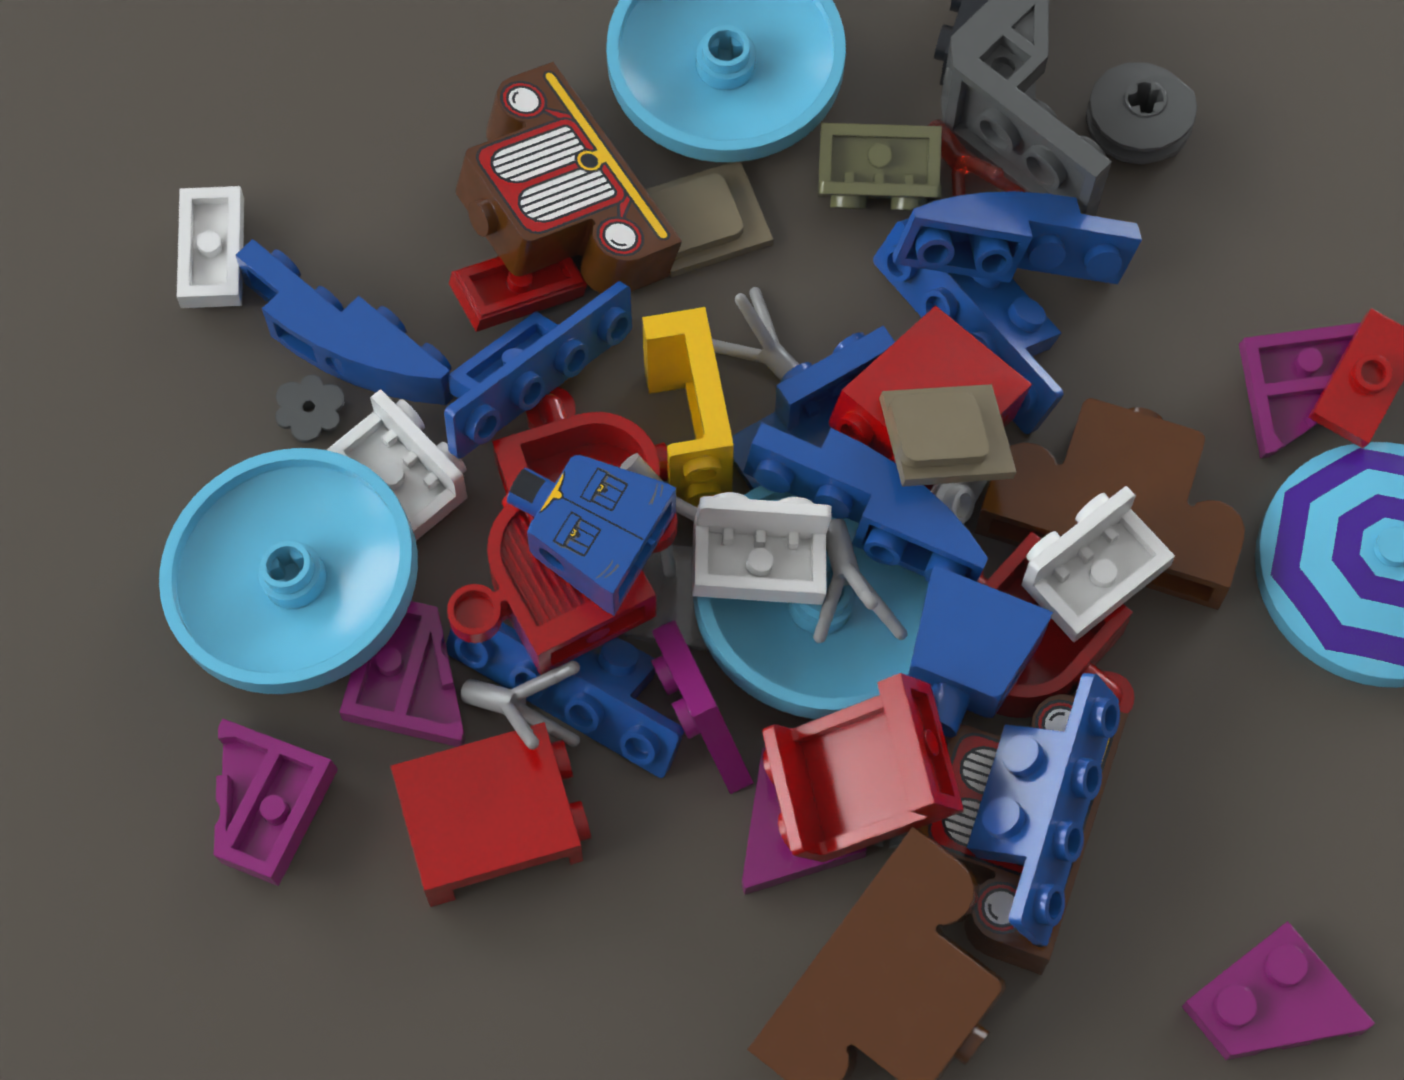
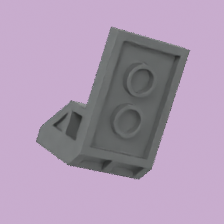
[941,0,1112,216]

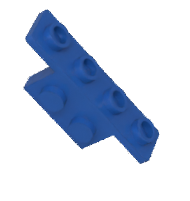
[873,219,1064,434]
[444,281,632,459]
[732,325,895,490]
[446,622,684,778]
[967,673,1120,946]

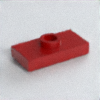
[448,257,587,332]
[1308,308,1404,448]

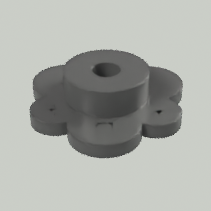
[275,374,345,443]

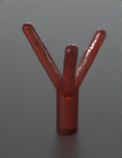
[927,119,1026,197]

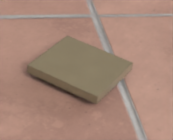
[645,162,773,278]
[879,384,1017,487]

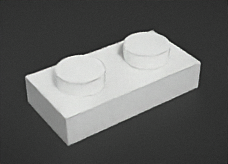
[177,186,244,308]

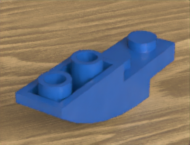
[892,191,1142,285]
[235,239,455,405]
[743,422,988,583]

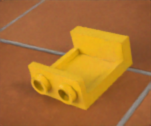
[642,307,734,508]

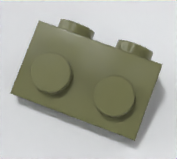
[818,123,942,211]

